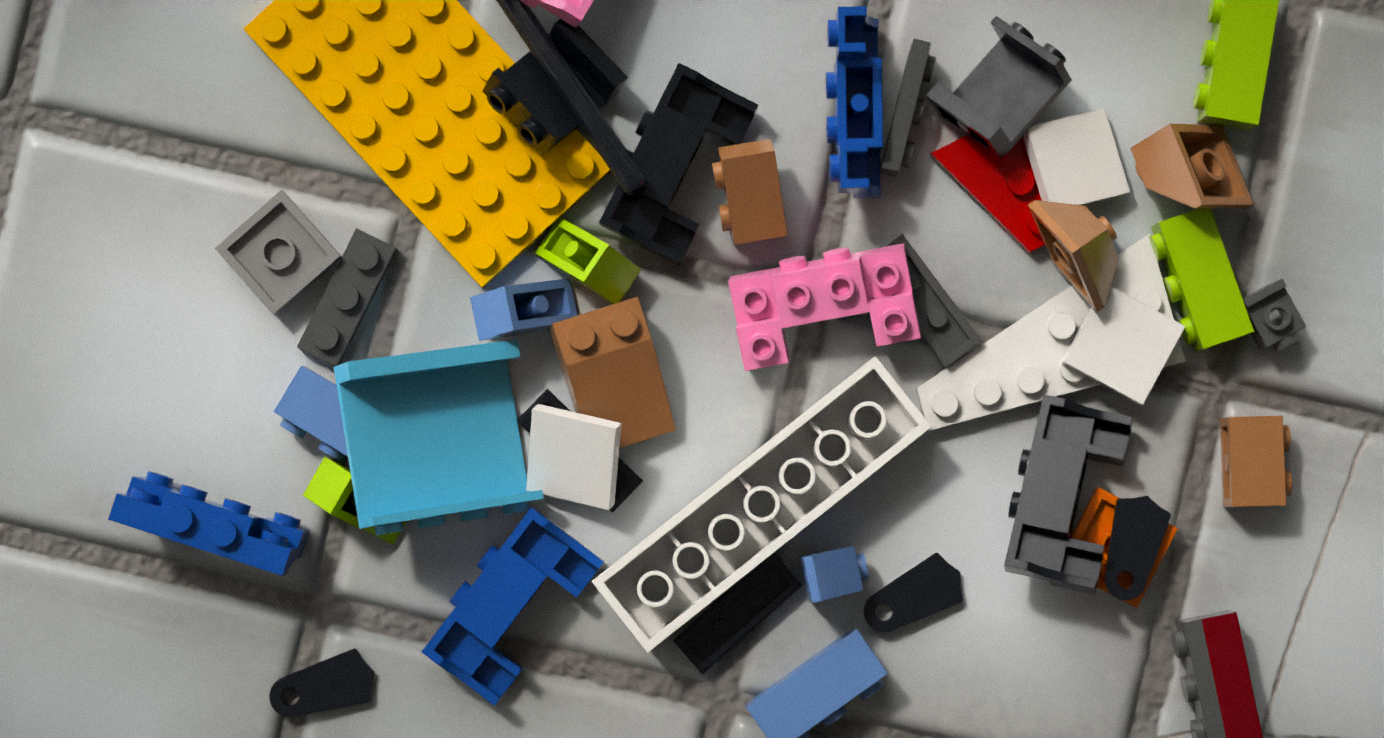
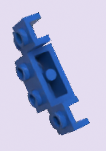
[826,6,883,199]
[108,471,310,576]
[421,507,605,706]

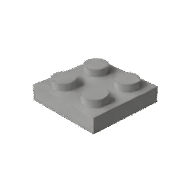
[215,190,342,316]

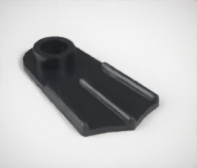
[1104,496,1171,600]
[863,553,963,632]
[269,648,374,717]

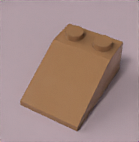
[549,297,676,449]

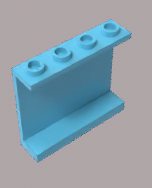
[334,339,544,535]

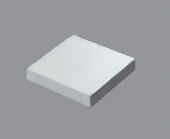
[1022,108,1130,206]
[1062,286,1185,405]
[526,404,622,510]

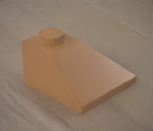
[1130,123,1254,209]
[1028,200,1119,312]

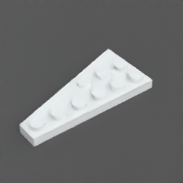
[915,233,1186,431]

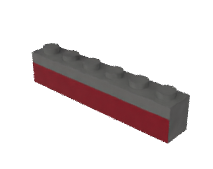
[1172,610,1263,738]

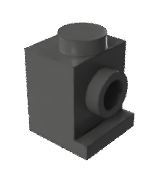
[1243,278,1306,352]

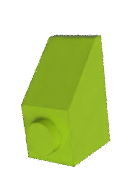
[534,217,641,304]
[302,457,407,545]

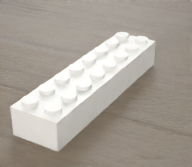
[591,356,932,653]

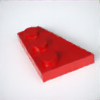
[929,135,1045,253]

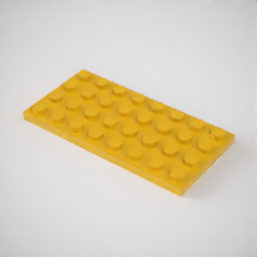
[243,0,611,289]

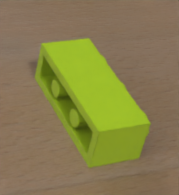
[1193,0,1279,131]
[1149,209,1254,352]

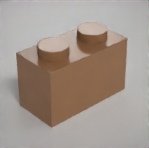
[712,139,787,245]
[1220,416,1292,507]

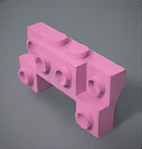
[728,243,921,371]

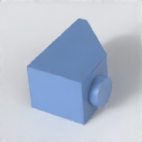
[470,278,578,341]
[799,545,869,603]

